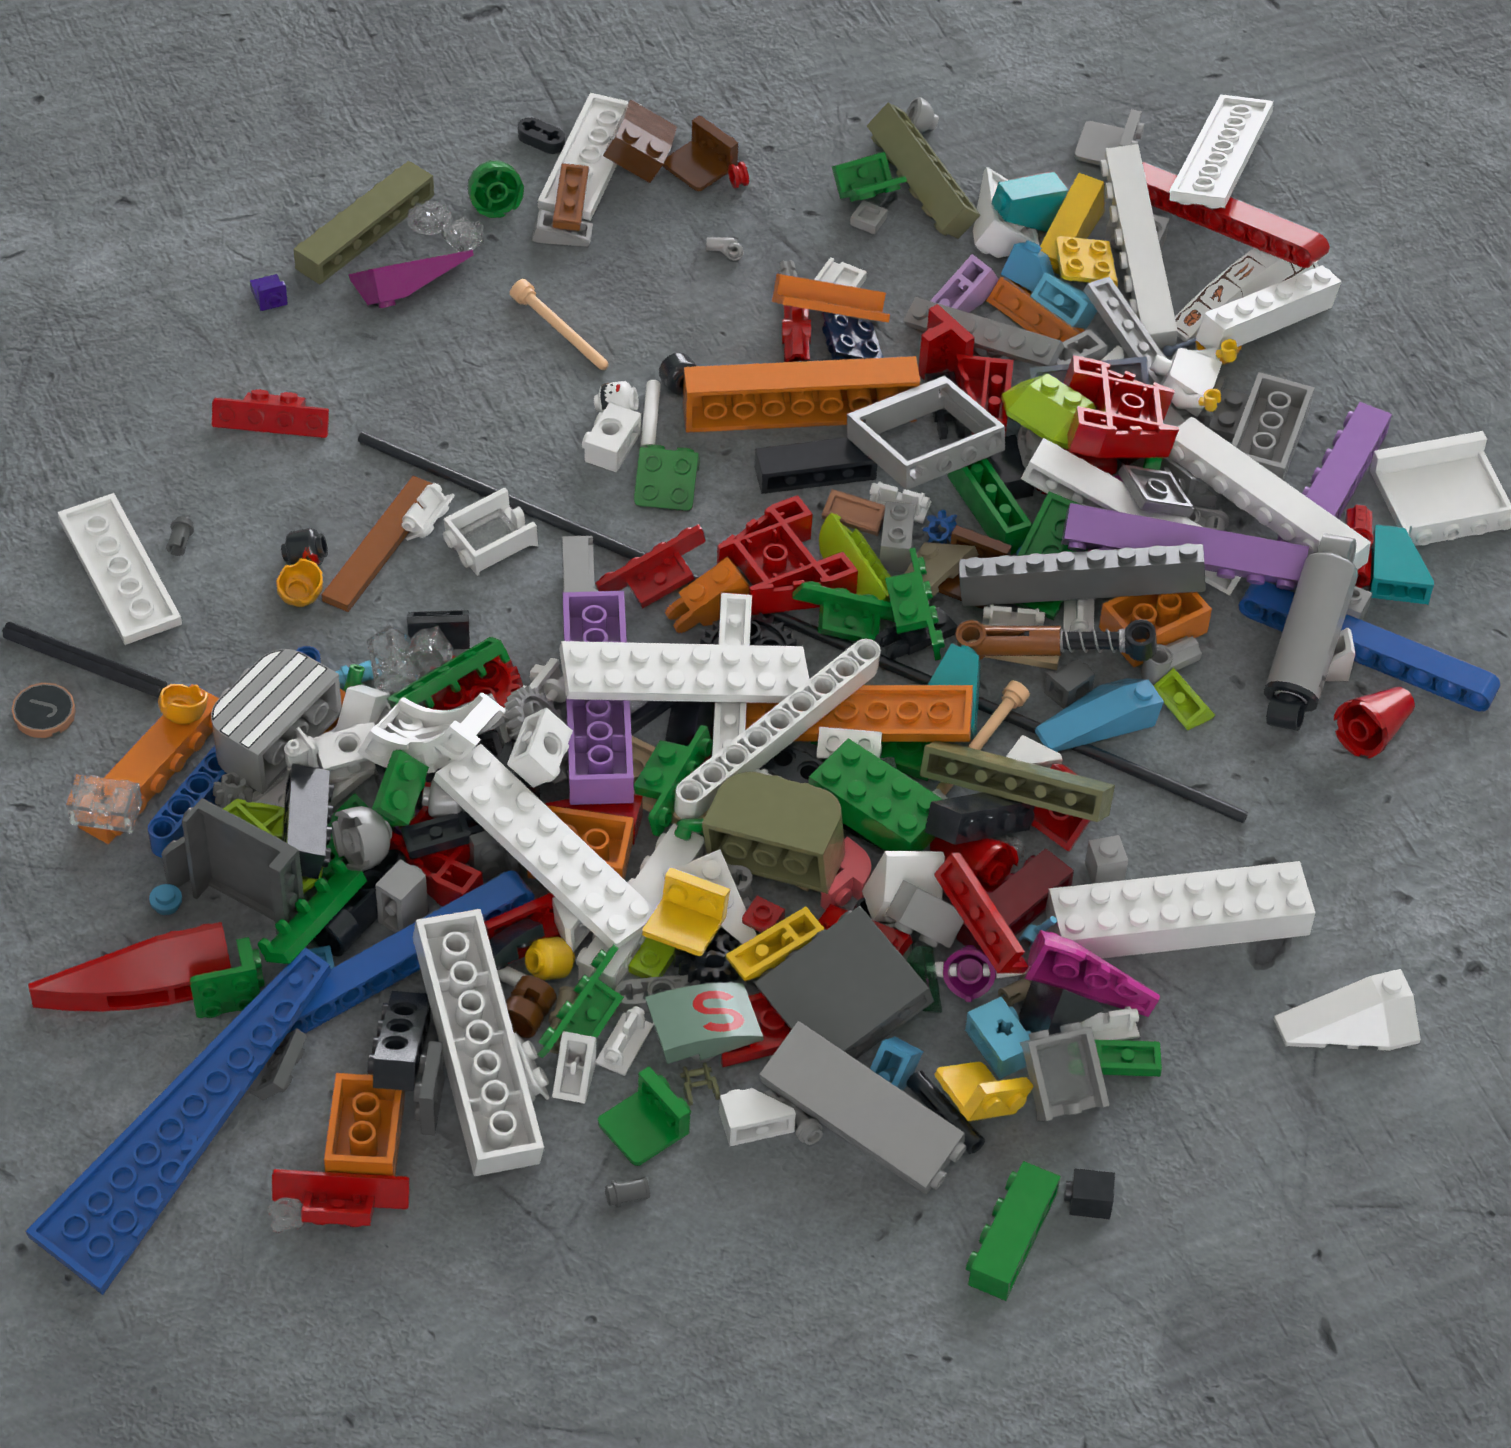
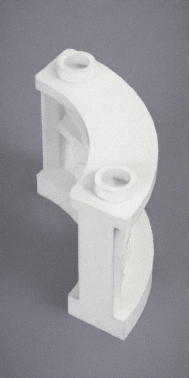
[357,693,506,773]

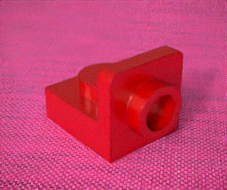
[742,895,785,933]

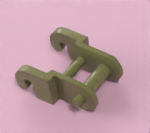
[680,1062,720,1106]

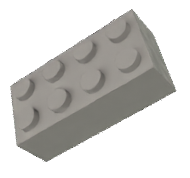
[1232,372,1315,481]

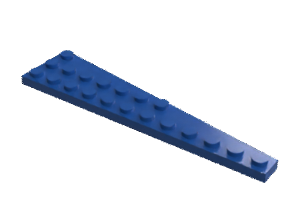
[26,947,331,1295]

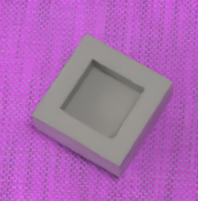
[850,200,888,235]

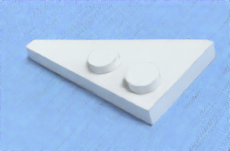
[663,849,757,945]

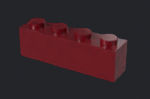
[956,848,1074,951]

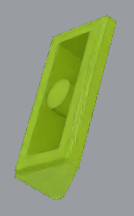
[1153,668,1216,730]

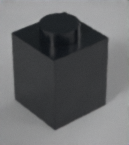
[1064,1168,1115,1219]

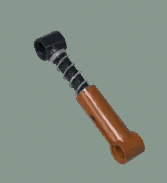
[955,619,1157,662]

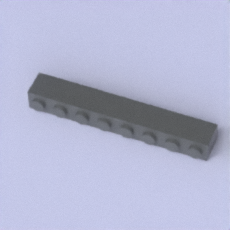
[959,543,1206,607]

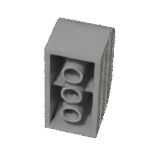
[211,649,342,794]

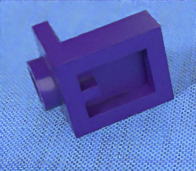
[250,274,288,311]

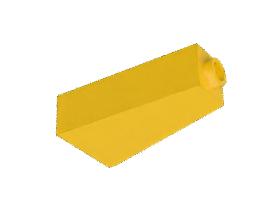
[1040,173,1105,275]

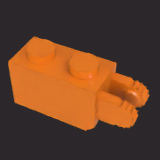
[665,557,750,633]

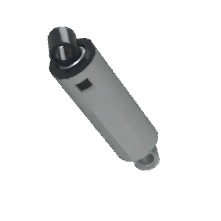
[1264,533,1358,731]

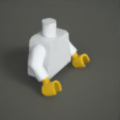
[1149,339,1238,417]

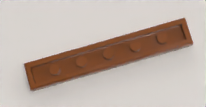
[321,475,433,612]

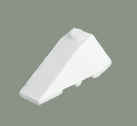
[973,167,1039,258]
[1274,969,1421,1051]

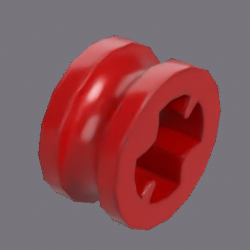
[728,161,749,189]

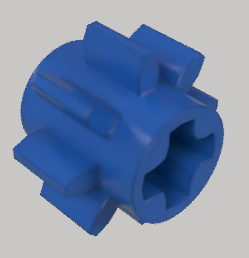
[923,510,962,544]

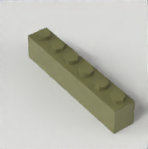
[866,102,981,239]
[294,160,434,285]
[920,741,1115,822]

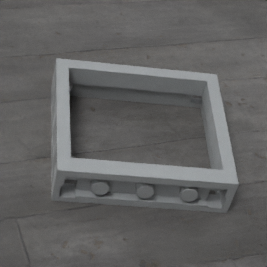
[847,376,1005,490]

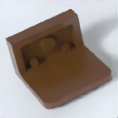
[662,115,738,191]
[938,525,1011,608]

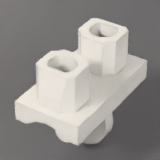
[523,658,566,703]

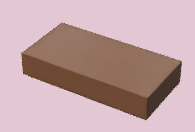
[822,489,885,536]

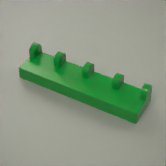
[386,637,510,709]
[257,859,367,964]

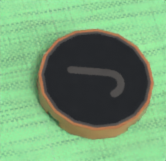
[12,683,76,738]

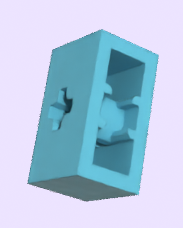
[965,997,1031,1079]

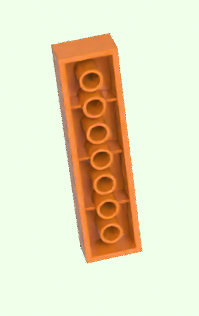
[683,356,920,433]

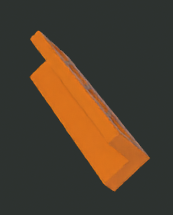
[772,274,890,323]
[986,277,1086,342]

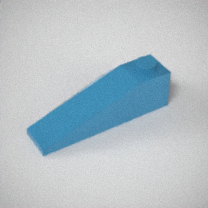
[1035,678,1164,752]

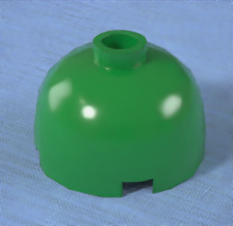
[467,161,524,218]

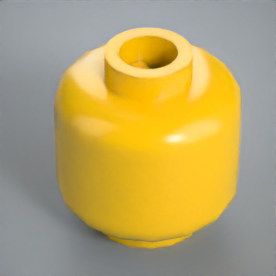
[525,937,575,981]

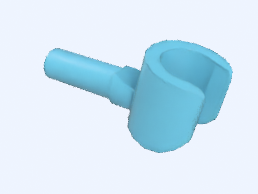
[1019,916,1057,950]

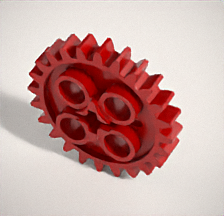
[423,655,523,730]

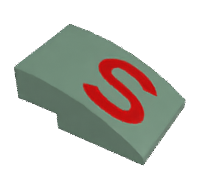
[645,982,764,1064]

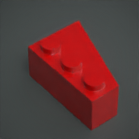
[954,354,1014,436]

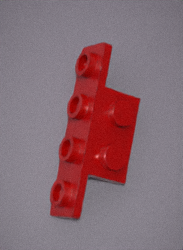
[212,389,329,438]
[595,524,706,609]
[272,1169,410,1227]

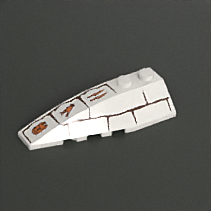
[1175,248,1319,342]

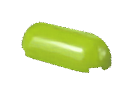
[819,513,891,602]

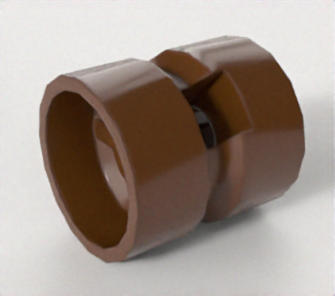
[505,975,557,1038]

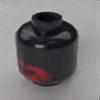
[281,528,328,566]

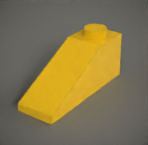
[726,906,825,981]

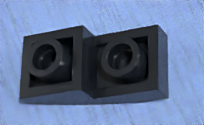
[489,918,545,970]

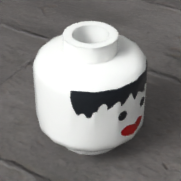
[594,381,639,413]

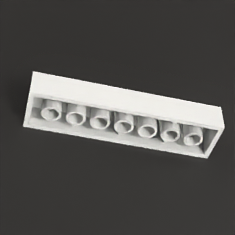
[1046,861,1315,959]
[413,909,544,1177]

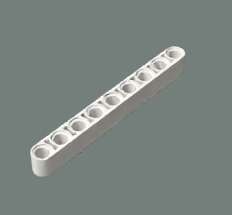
[674,639,881,819]

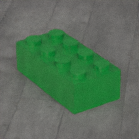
[808,738,943,851]

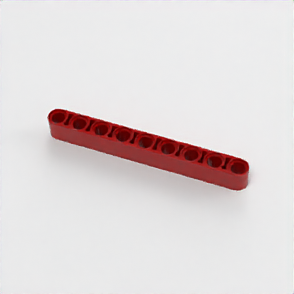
[1142,162,1330,268]

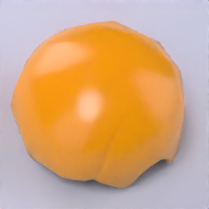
[276,559,323,607]
[158,684,208,724]

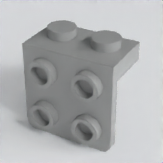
[1074,109,1145,165]

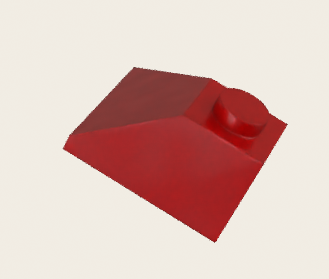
[1031,764,1091,852]

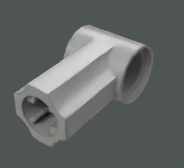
[1141,636,1202,684]

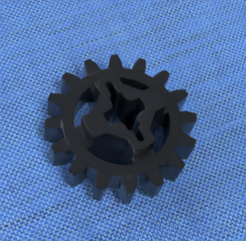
[673,931,740,984]

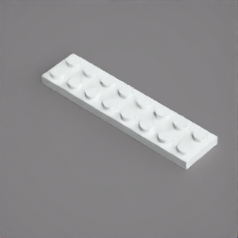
[1170,95,1273,209]
[559,641,809,703]
[433,744,655,948]

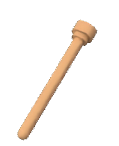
[510,279,608,370]
[936,680,1030,795]

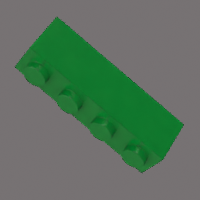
[947,458,1032,555]
[965,1161,1061,1301]

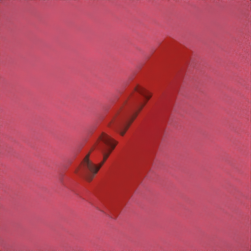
[28,922,231,1012]

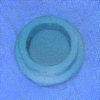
[149,884,182,915]

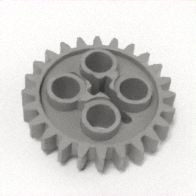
[504,686,569,784]

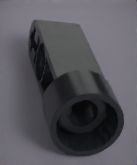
[313,849,407,956]

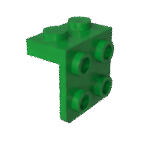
[831,152,907,202]
[634,444,700,511]
[372,750,429,827]
[189,937,265,1018]
[598,1066,691,1166]

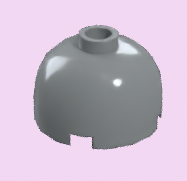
[332,806,392,871]

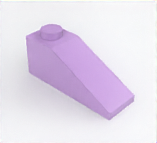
[931,254,999,313]

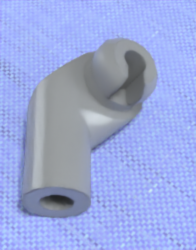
[706,237,744,261]

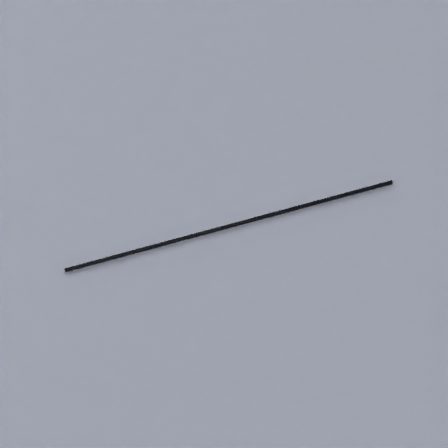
[358,431,1248,824]

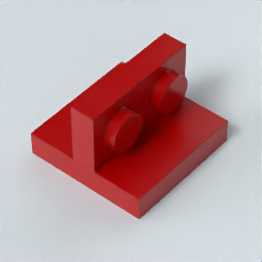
[918,304,975,381]

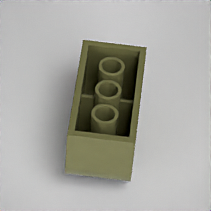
[702,772,845,894]

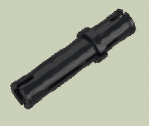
[906,1070,985,1154]

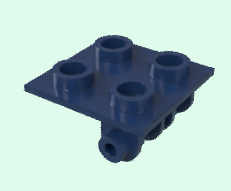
[822,312,884,359]

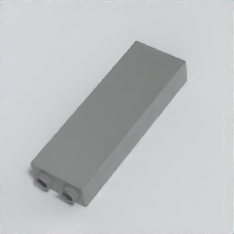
[759,1021,967,1195]

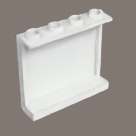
[1369,431,1511,546]

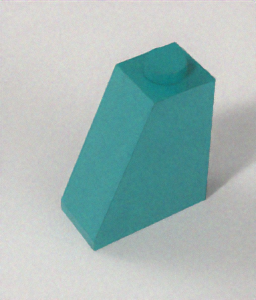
[991,172,1068,232]
[1369,525,1434,605]
[928,643,981,741]

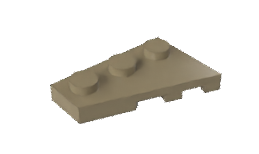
[889,542,979,602]

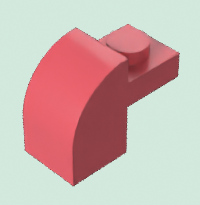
[820,836,871,910]

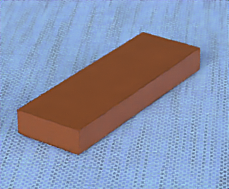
[552,163,589,231]

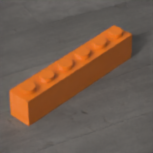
[75,684,219,845]

